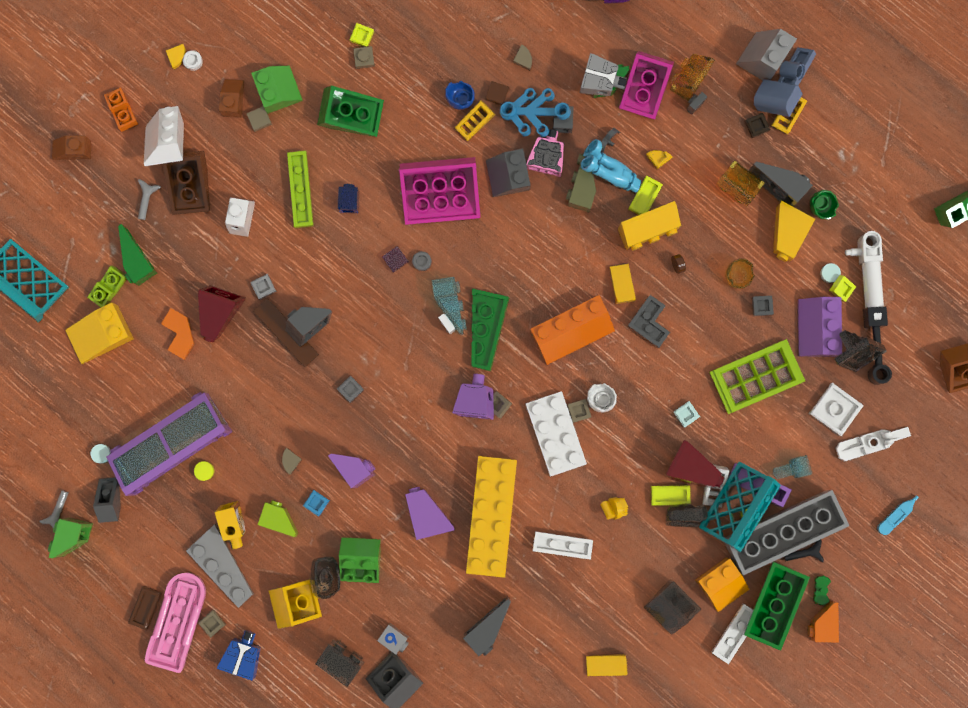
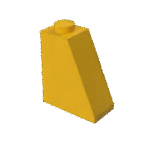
[773,201,815,262]

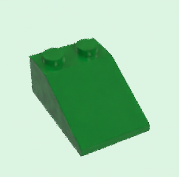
[317,85,384,137]

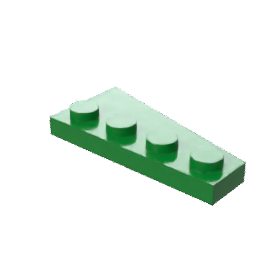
[471,289,510,372]

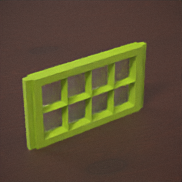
[709,339,805,414]

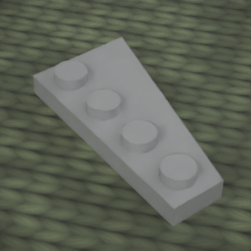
[186,524,254,608]

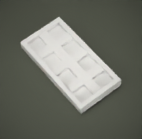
[526,391,587,477]

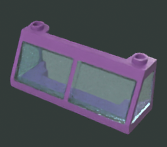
[106,392,233,496]

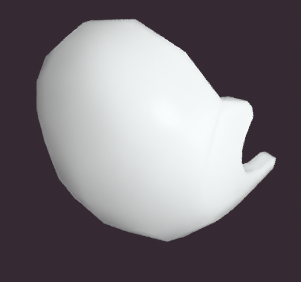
[587,383,617,413]

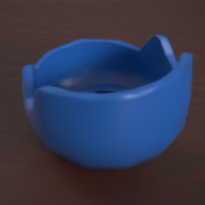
[445,81,475,110]

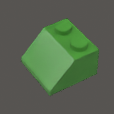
[251,66,303,114]

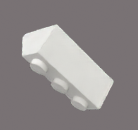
[144,106,184,166]

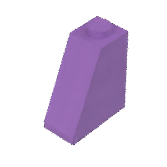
[405,487,455,540]

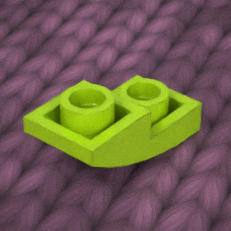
[87,266,127,307]

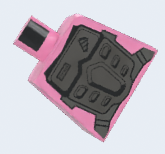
[526,129,564,177]

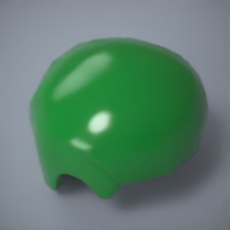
[809,190,839,220]

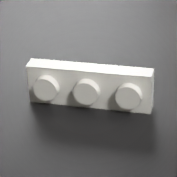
[533,531,593,560]
[711,604,753,664]

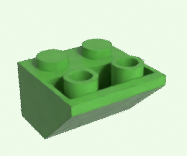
[48,518,93,558]
[339,538,381,583]

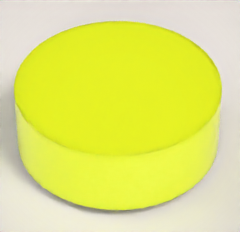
[194,461,215,481]

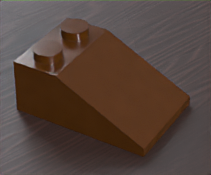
[163,151,210,215]

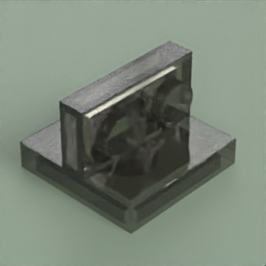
[834,330,887,372]

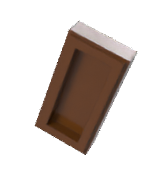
[128,586,162,630]

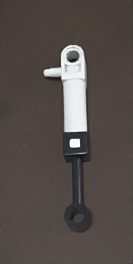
[845,231,892,385]

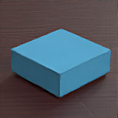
[303,490,330,517]

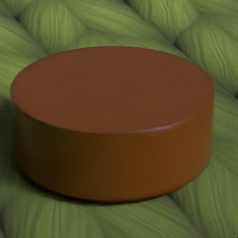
[671,254,686,274]

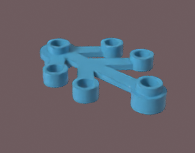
[500,88,571,137]

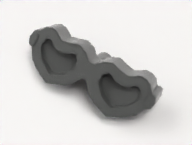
[601,128,621,152]

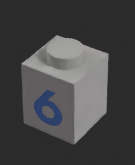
[377,623,409,654]

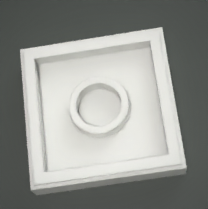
[809,383,864,437]

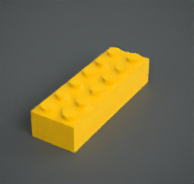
[466,456,517,578]

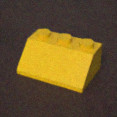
[618,201,681,251]

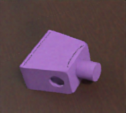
[453,374,494,420]

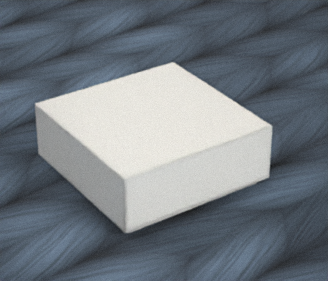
[438,314,456,334]

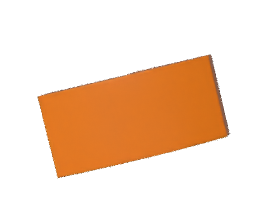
[104,88,138,132]

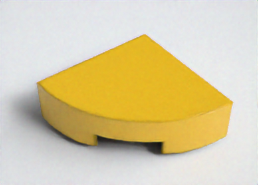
[166,44,186,69]
[646,150,673,170]

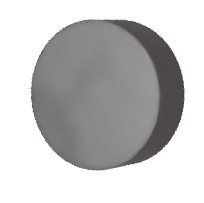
[412,251,432,271]

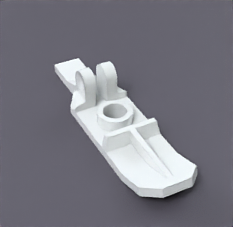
[836,427,911,461]

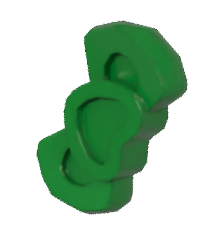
[813,575,831,605]

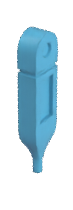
[877,495,919,535]

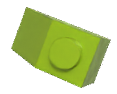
[258,500,298,537]

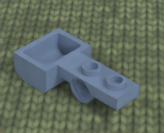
[754,47,816,117]

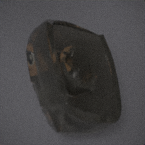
[665,503,708,527]
[310,557,340,599]

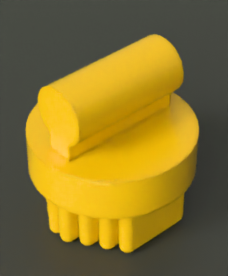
[600,497,628,520]

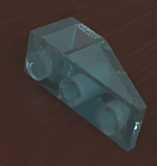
[432,277,467,336]

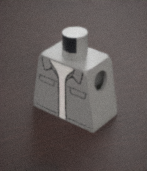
[580,53,627,96]

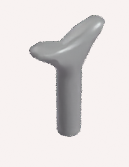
[138,179,161,220]
[39,490,69,528]

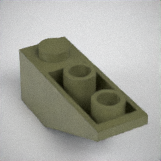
[566,149,596,212]

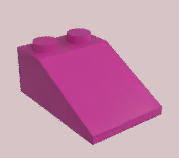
[619,51,674,120]

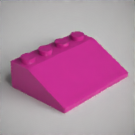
[399,157,480,225]

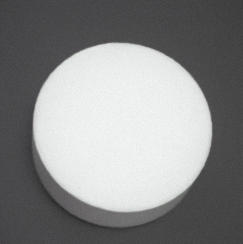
[183,51,203,71]

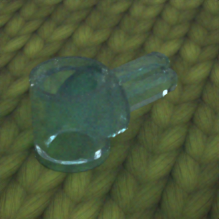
[773,455,813,479]

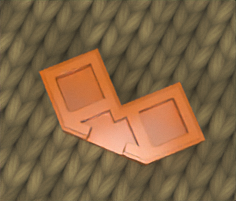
[161,308,195,360]

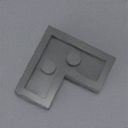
[628,295,670,348]

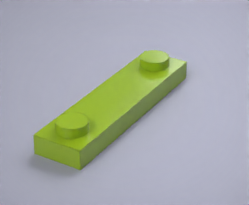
[287,151,314,228]

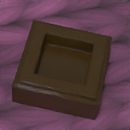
[744,113,771,138]

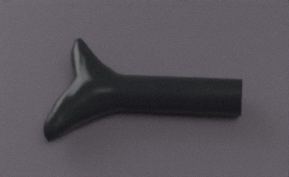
[783,539,824,563]

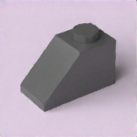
[93,477,121,523]

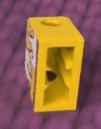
[215,501,246,549]

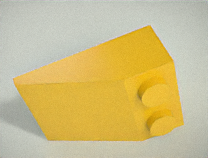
[65,303,134,364]

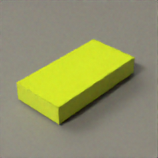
[628,175,663,215]
[651,486,691,505]

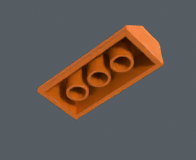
[530,295,615,365]

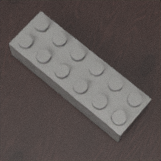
[724,490,849,575]

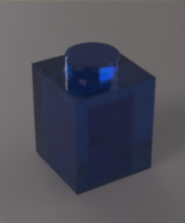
[338,184,359,213]

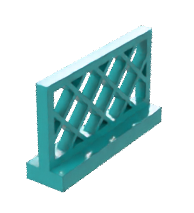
[0,239,69,323]
[699,461,781,552]

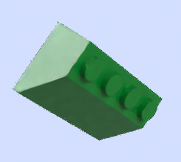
[743,562,810,651]

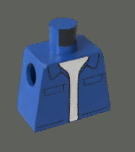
[217,630,261,681]

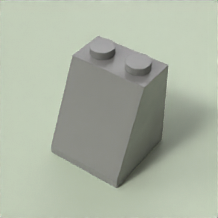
[736,29,797,81]

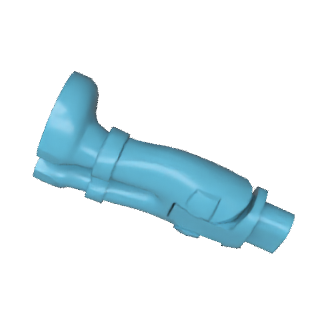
[581,139,641,193]

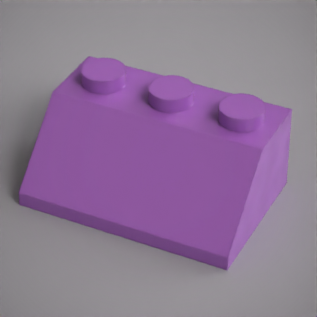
[798,297,842,357]
[328,454,376,488]

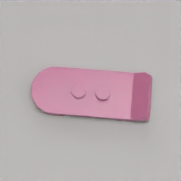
[145,573,206,673]

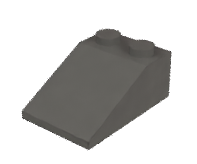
[747,161,813,206]
[463,596,511,656]

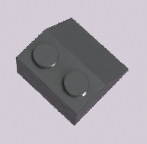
[486,149,531,197]
[285,307,332,347]
[365,652,423,708]

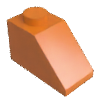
[808,601,839,643]

